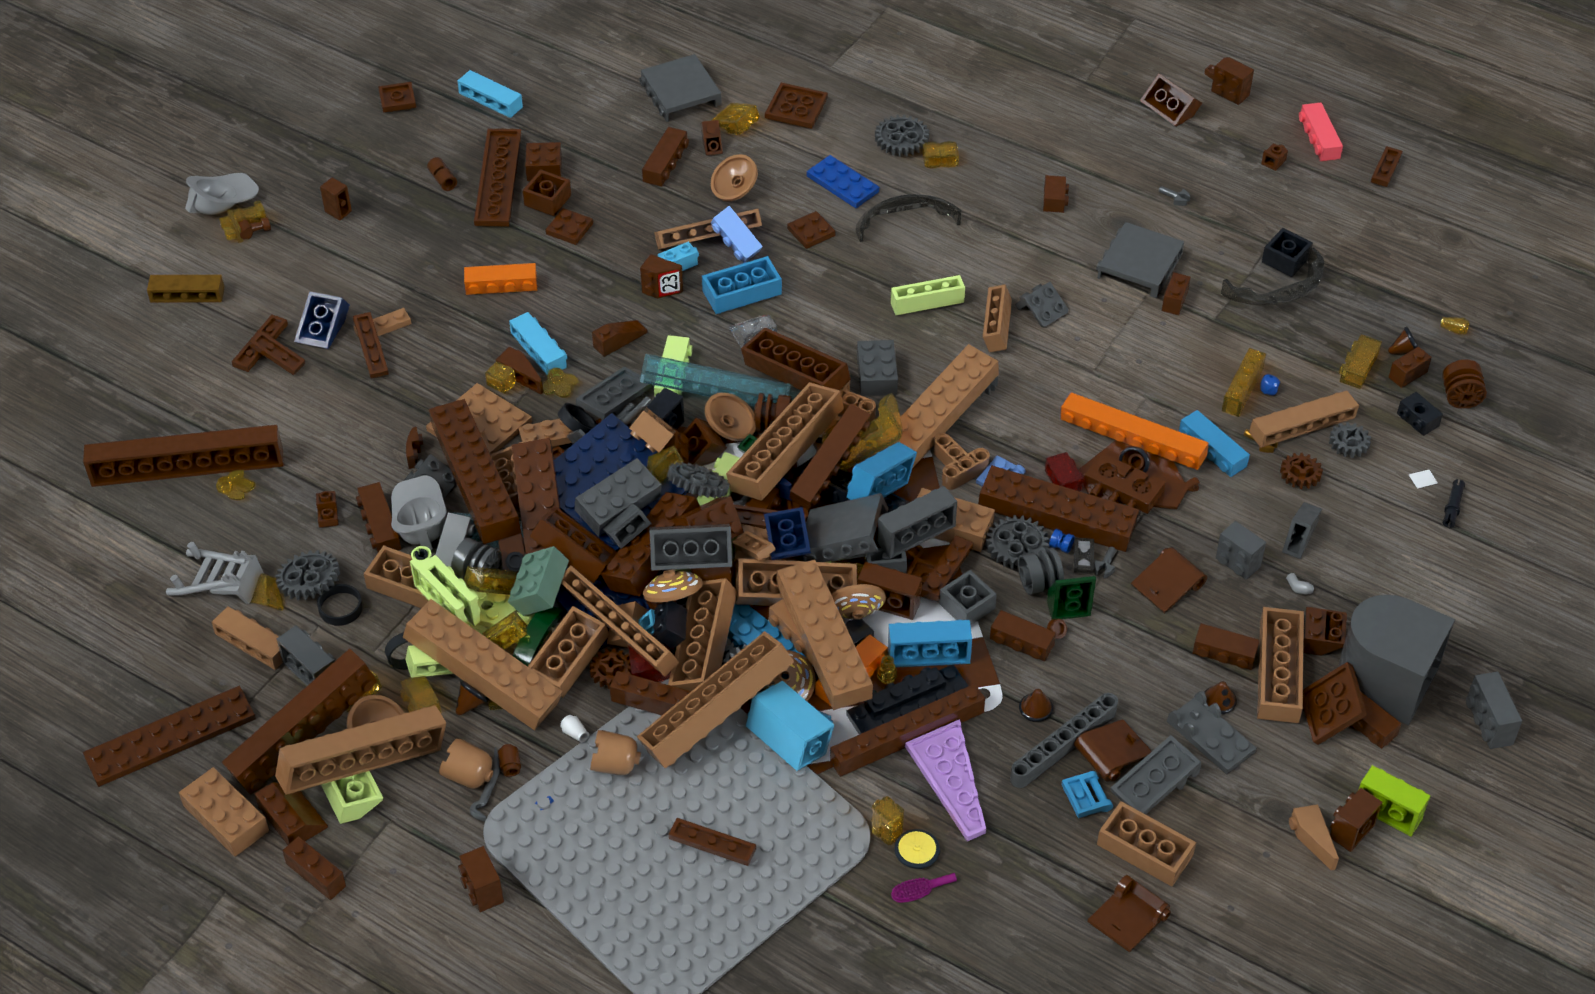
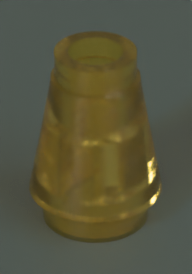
[1440,317,1469,335]
[877,655,897,684]

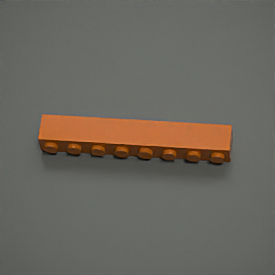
[1061,392,1209,470]

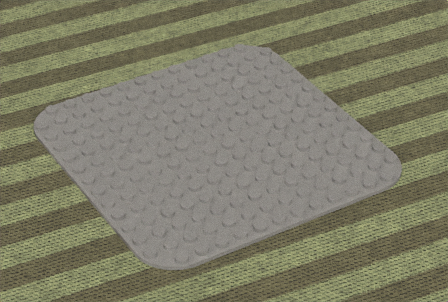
[483,679,870,994]

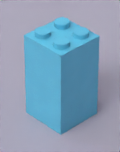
[746,681,834,771]

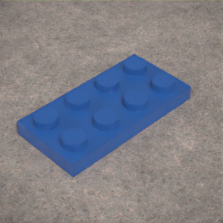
[807,155,879,208]

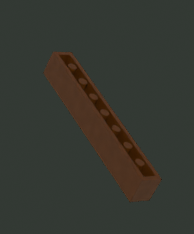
[830,684,986,777]

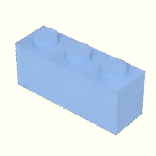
[711,206,763,263]

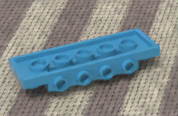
[727,604,813,679]

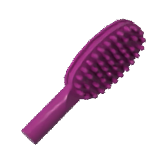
[891,873,957,903]

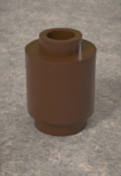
[497,744,521,777]

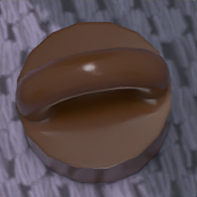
[1047,619,1067,639]

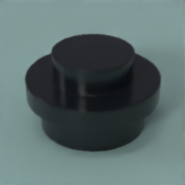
[506,552,524,572]

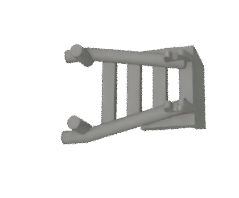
[166,542,264,604]

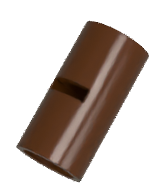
[427,157,457,191]

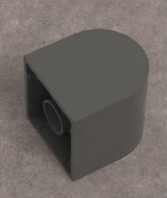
[1338,595,1455,726]

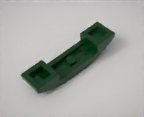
[512,606,564,666]

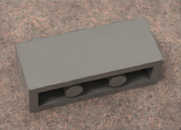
[435,512,475,567]

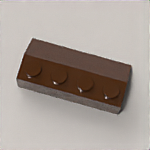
[530,506,618,584]

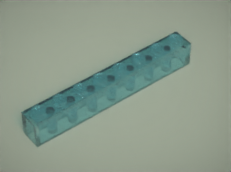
[640,354,791,406]

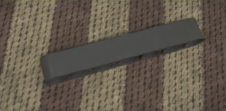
[1010,693,1118,788]

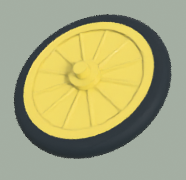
[894,829,940,869]

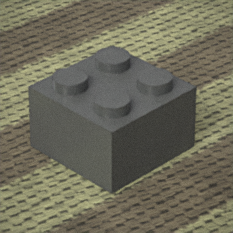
[1216,521,1266,580]
[939,570,997,625]

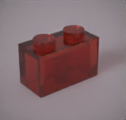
[1044,452,1084,492]

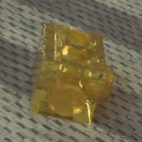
[485,361,516,394]

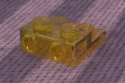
[712,103,760,135]

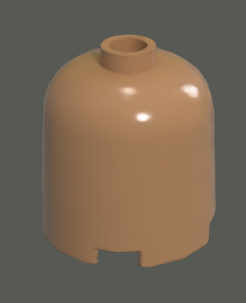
[590,730,641,775]
[439,739,494,789]

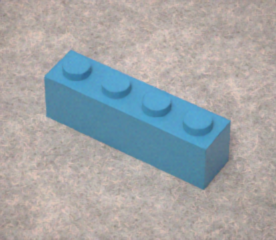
[1179,410,1250,477]

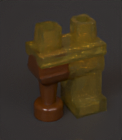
[219,200,271,243]

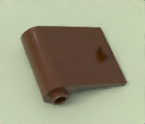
[1131,547,1207,614]
[1074,719,1152,782]
[1087,875,1171,952]

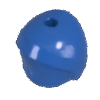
[1260,374,1280,395]

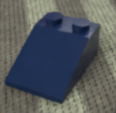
[294,291,350,349]
[764,507,811,560]

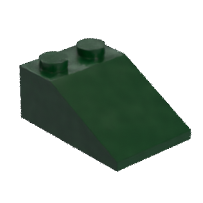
[1047,576,1096,620]

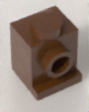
[1261,143,1288,171]

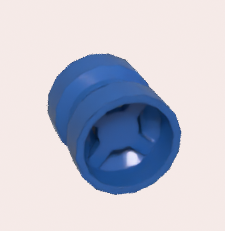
[1049,529,1075,554]

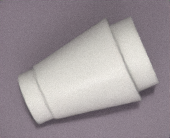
[561,715,589,743]

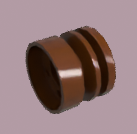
[1442,359,1487,408]
[754,393,792,432]

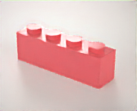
[1299,102,1343,161]

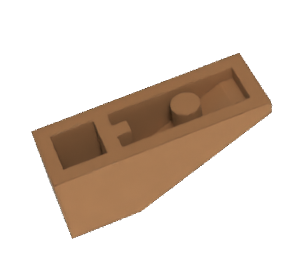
[1289,804,1339,870]

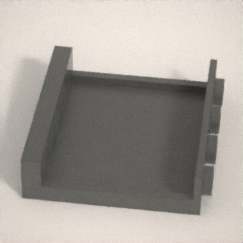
[639,54,722,122]
[1096,222,1184,298]
[800,493,888,562]

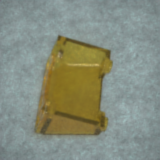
[822,393,903,469]

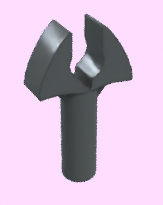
[1159,186,1190,206]
[1094,547,1116,579]

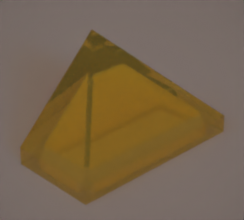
[647,446,684,483]
[251,573,284,611]

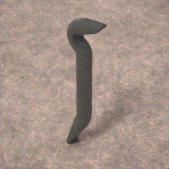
[470,747,501,822]

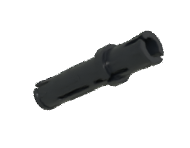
[1442,479,1465,528]

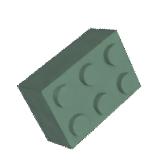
[508,546,569,616]

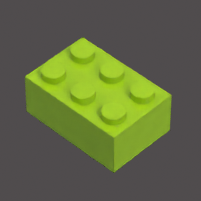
[1359,765,1430,837]

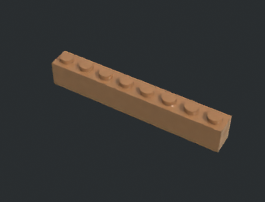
[561,565,679,677]

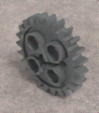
[875,115,929,157]
[667,462,730,498]
[986,515,1049,569]
[275,550,340,600]

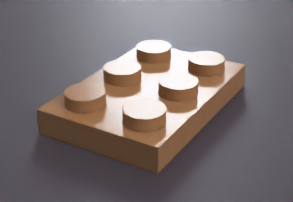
[518,419,573,447]

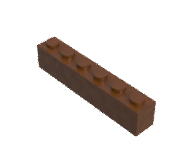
[789,403,871,510]

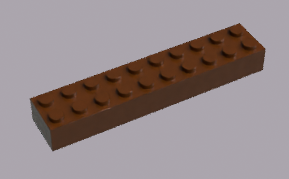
[429,399,521,544]
[83,425,283,487]

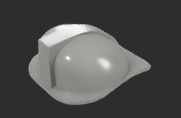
[185,173,259,215]
[391,475,447,550]

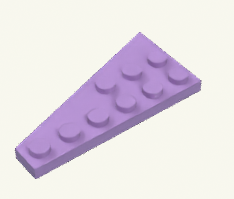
[905,719,986,842]

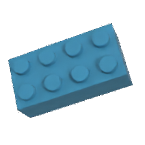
[702,256,782,314]
[846,442,917,500]
[888,620,972,668]

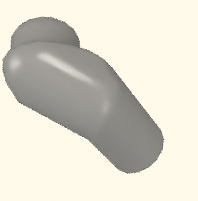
[1286,573,1314,595]

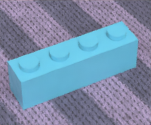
[457,70,523,118]
[509,312,567,376]

